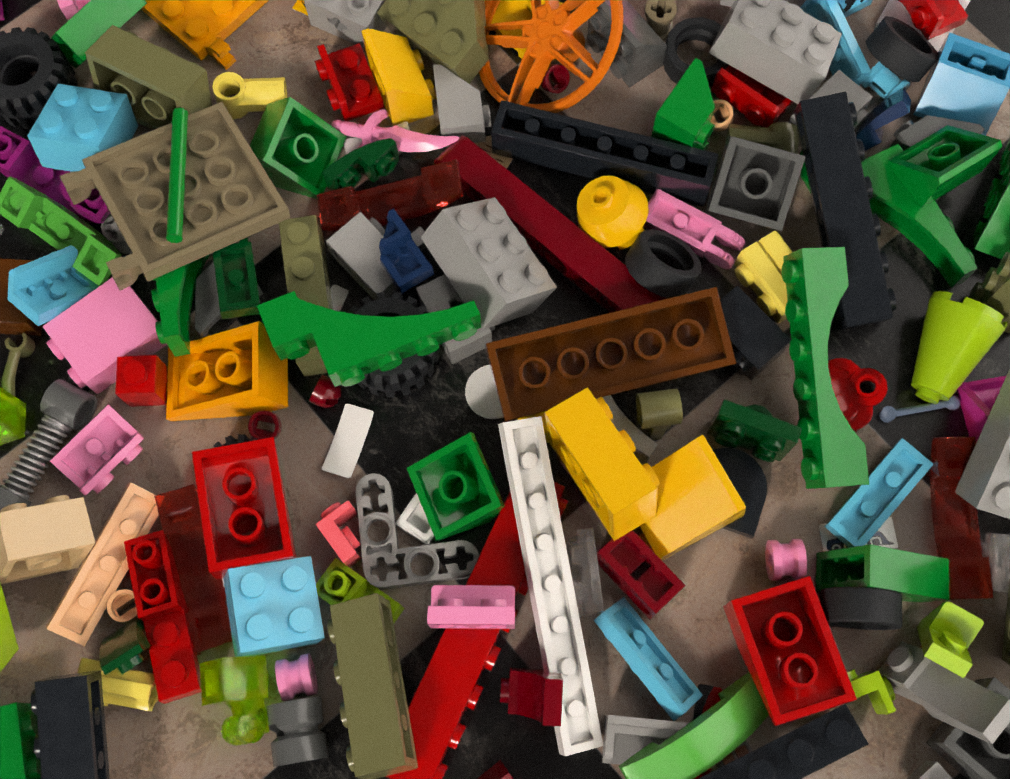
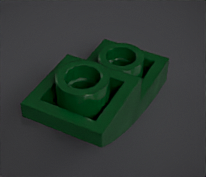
[322,138,400,197]
[99,617,151,675]

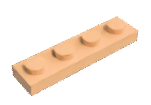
[46,482,167,646]

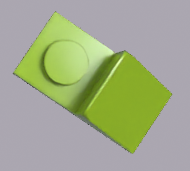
[917,601,984,678]

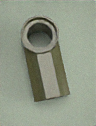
[725,122,799,154]
[636,388,683,440]

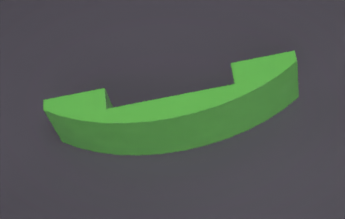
[0,177,121,286]
[619,672,769,779]

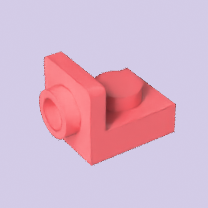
[315,500,362,568]

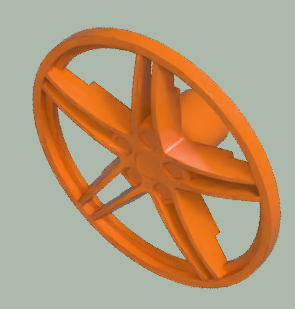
[478,0,623,113]

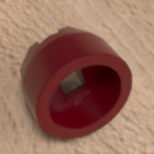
[540,63,570,94]
[309,374,341,408]
[248,410,282,440]

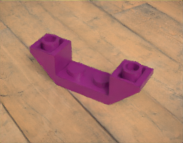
[0,126,110,224]

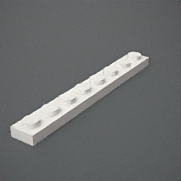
[498,416,604,756]

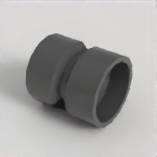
[267,697,329,767]

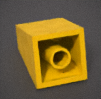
[638,435,746,561]

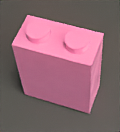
[42,277,167,394]

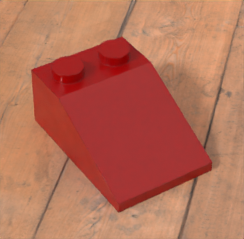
[192,437,296,579]
[723,576,857,726]

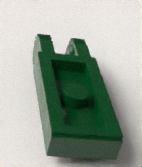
[213,237,260,319]

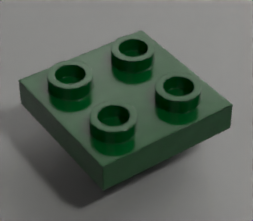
[707,399,802,462]

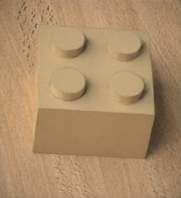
[0,495,95,584]

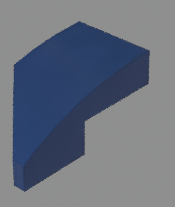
[855,88,911,151]
[379,208,434,293]

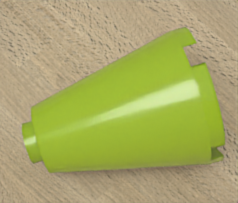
[911,291,1008,404]

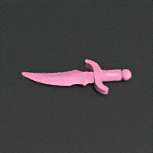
[331,109,459,152]

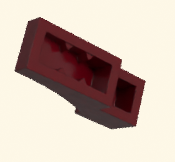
[500,668,563,726]

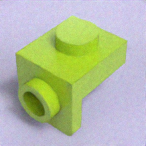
[847,669,896,715]

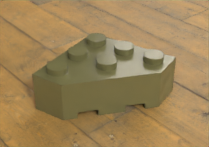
[377,0,489,84]

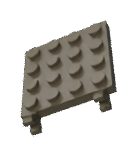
[60,102,290,290]

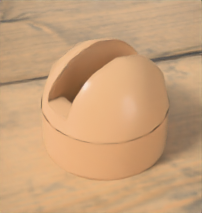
[711,100,734,132]
[107,589,138,624]

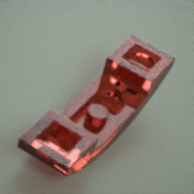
[317,159,463,231]
[930,437,993,600]
[154,484,232,653]

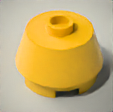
[577,176,649,250]

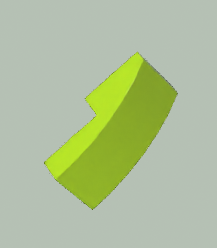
[316,558,405,623]

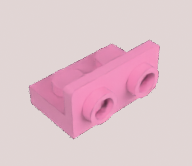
[427,585,515,629]

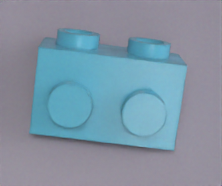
[7,245,99,326]

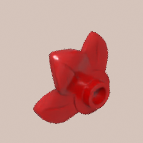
[828,358,888,432]

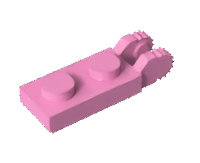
[644,189,746,270]

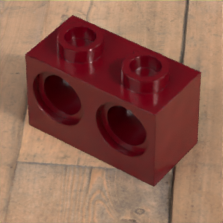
[594,530,686,620]

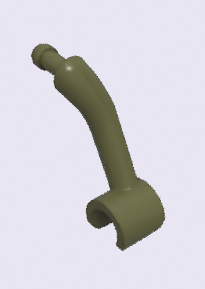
[0,332,35,408]

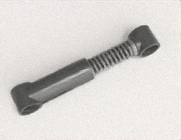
[0,379,98,510]

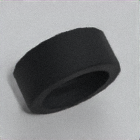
[866,16,939,82]
[663,17,729,88]
[625,229,701,298]
[820,587,902,630]

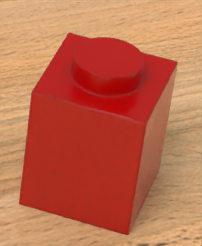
[115,355,168,407]

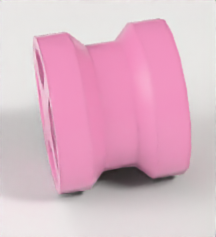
[765,539,807,581]
[275,653,318,702]

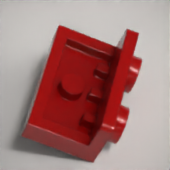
[711,65,793,128]

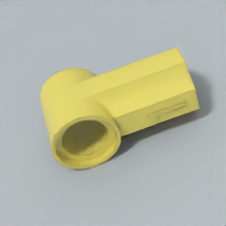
[212,72,288,119]
[77,658,158,711]

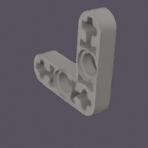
[355,473,480,590]

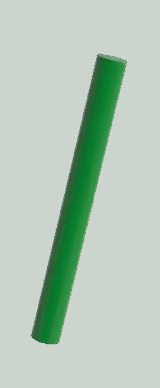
[166,108,188,243]

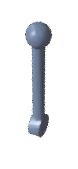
[879,395,960,423]

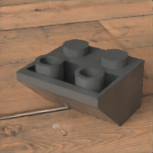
[587,0,667,88]

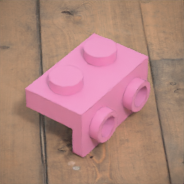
[50,404,144,496]

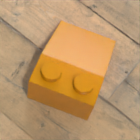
[166,321,288,421]

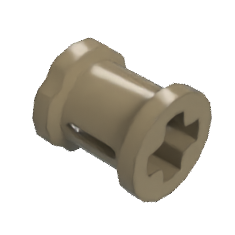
[644,0,677,41]

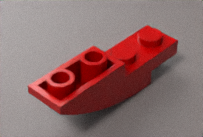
[124,530,204,704]

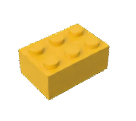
[544,387,660,541]

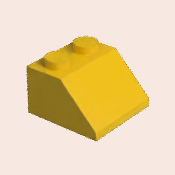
[361,28,437,126]

